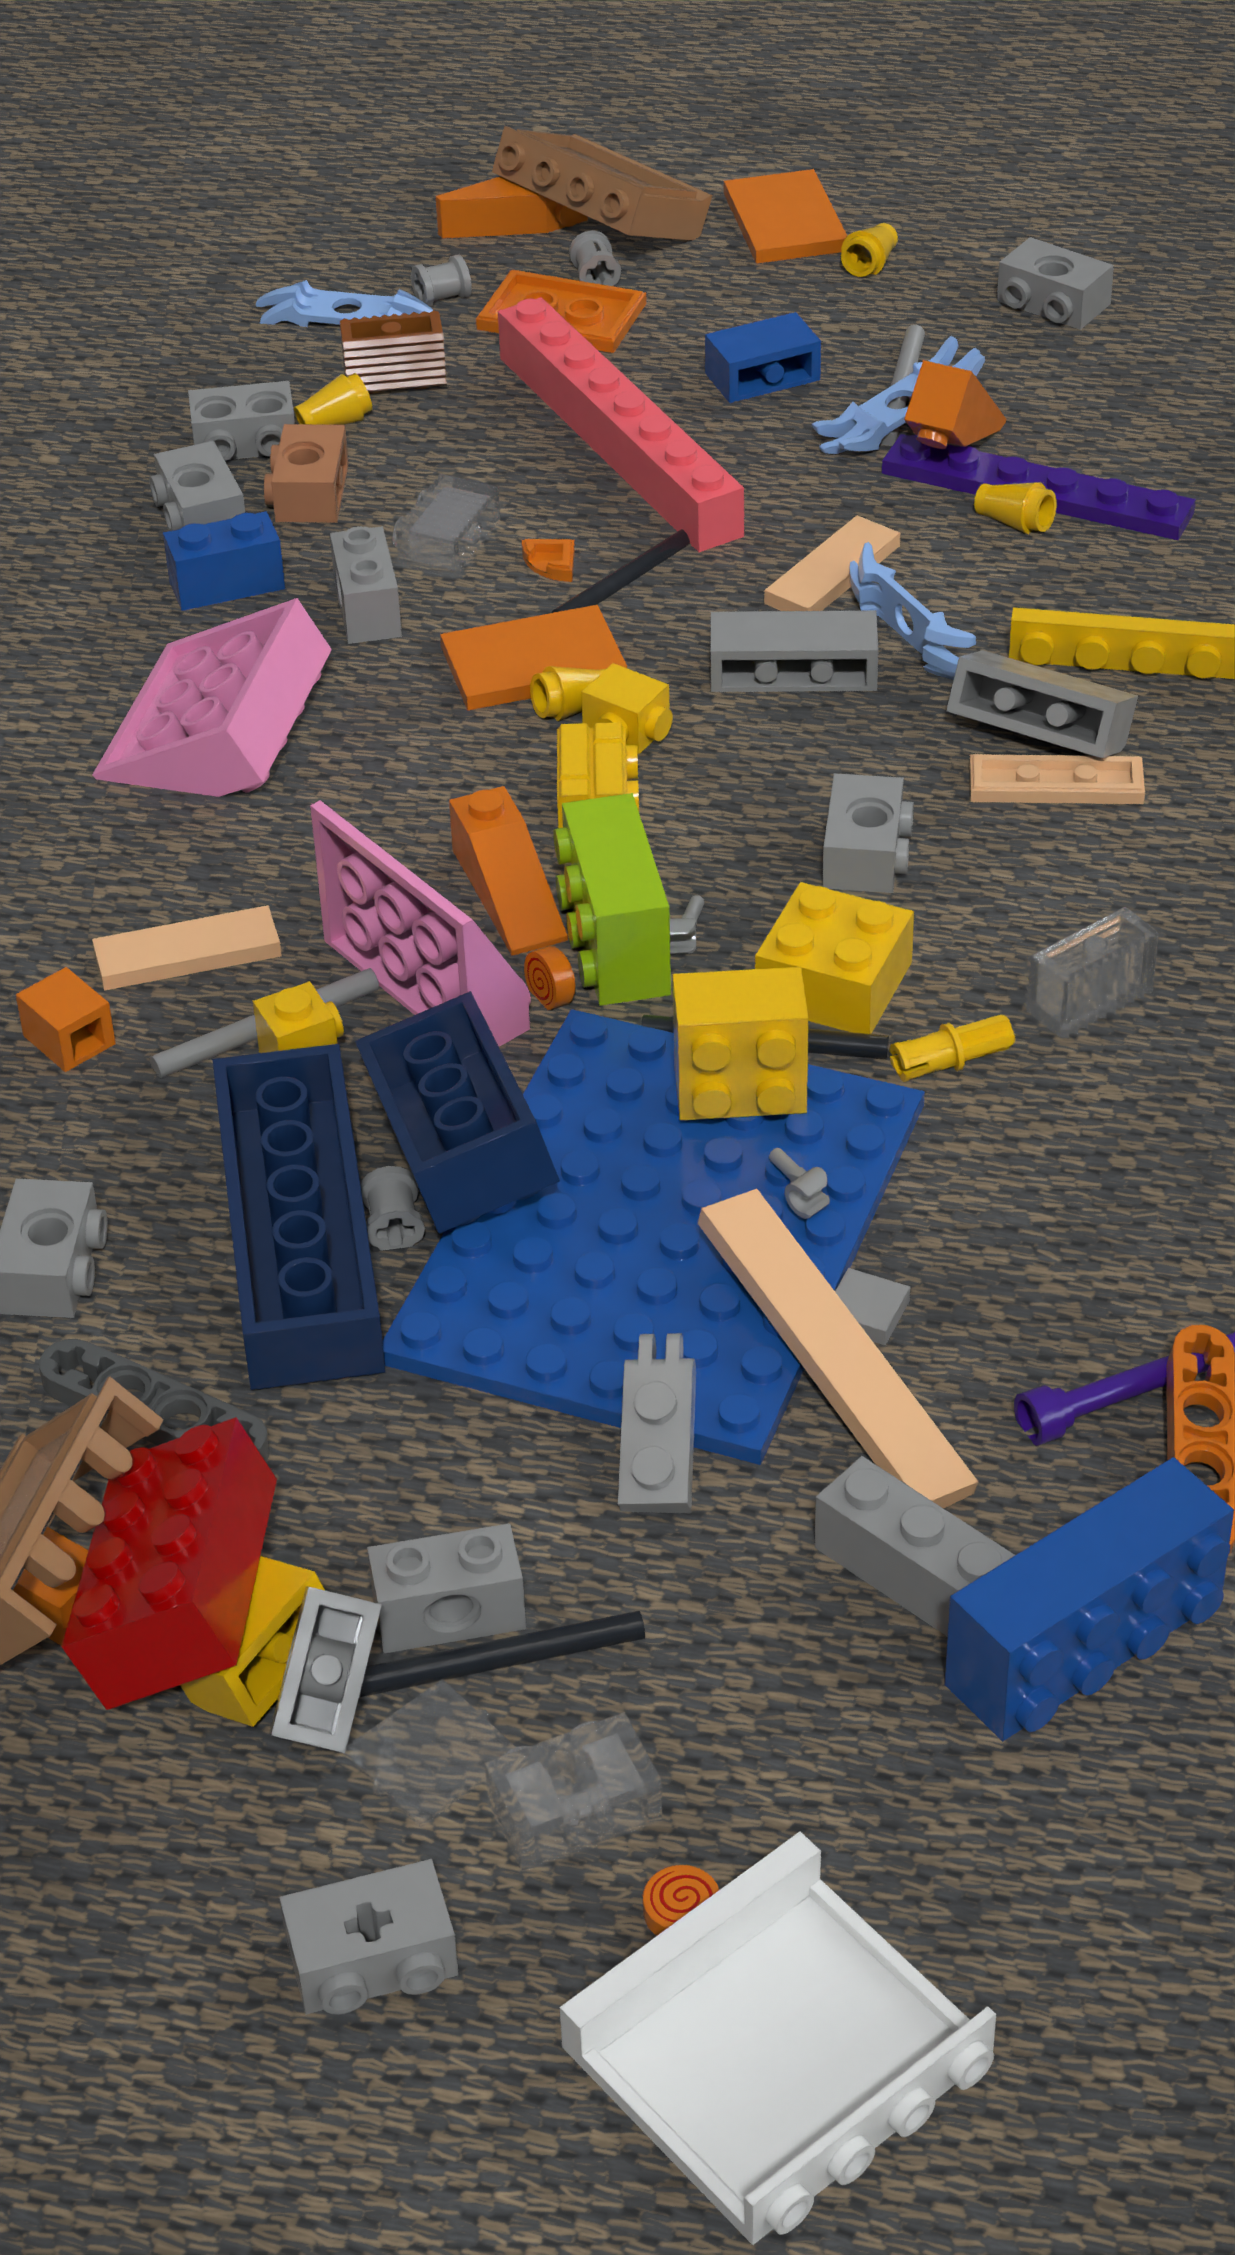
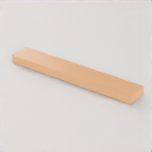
[698,1189,978,1508]

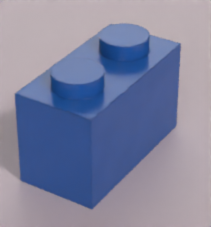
[705,312,821,403]
[163,511,285,611]

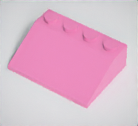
[92,598,332,797]
[310,800,531,1047]

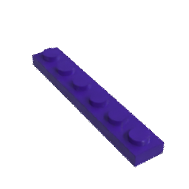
[882,434,1196,540]

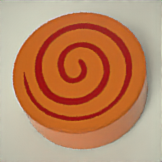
[524,946,575,1010]
[643,1865,719,1936]

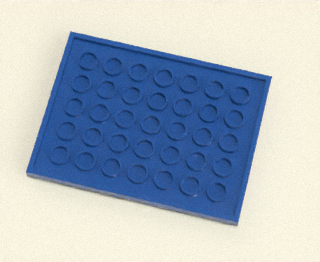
[382,1009,925,1465]

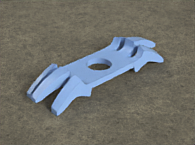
[256,280,433,327]
[812,336,985,454]
[849,542,976,680]

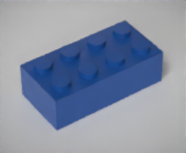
[945,1457,1234,1742]

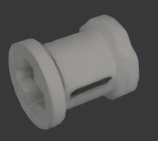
[569,230,621,286]
[411,254,472,307]
[360,1166,425,1250]

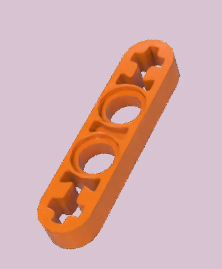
[1166,1325,1235,1556]

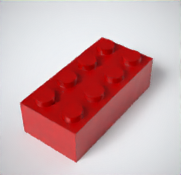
[61,1417,277,1710]

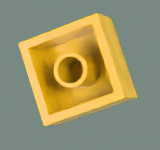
[755,882,914,1034]
[672,967,808,1121]

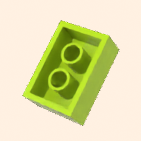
[553,793,671,1006]

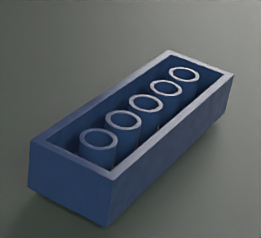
[212,1044,385,1390]

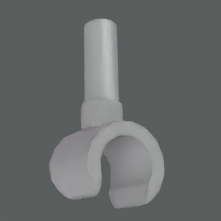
[670,895,705,954]
[769,1148,830,1219]

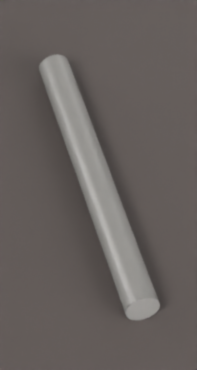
[880,325,925,446]
[150,968,379,1078]

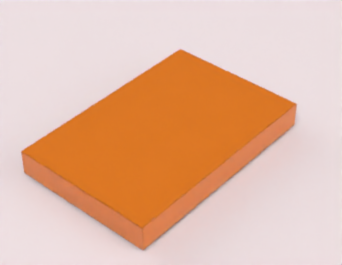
[724,169,847,263]
[476,270,647,353]
[440,605,627,710]

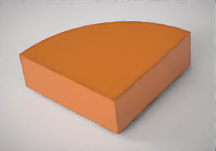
[522,539,575,582]

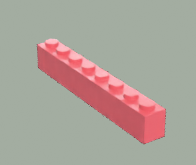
[498,297,744,552]

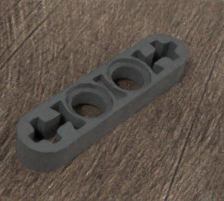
[39,1339,269,1462]

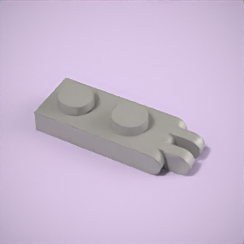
[618,1333,696,1513]

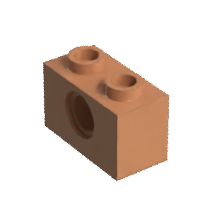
[264,424,349,523]

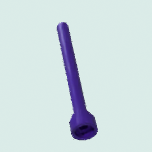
[1014,1332,1235,1446]

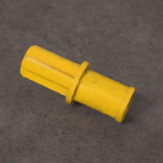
[889,1014,1015,1082]

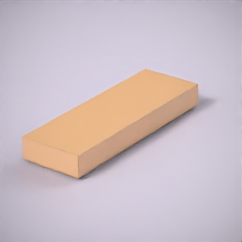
[764,515,900,611]
[969,754,1145,804]
[92,905,282,991]

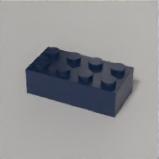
[355,991,560,1234]

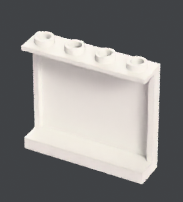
[560,1832,996,2245]

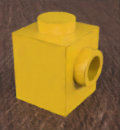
[581,663,673,755]
[253,981,344,1053]

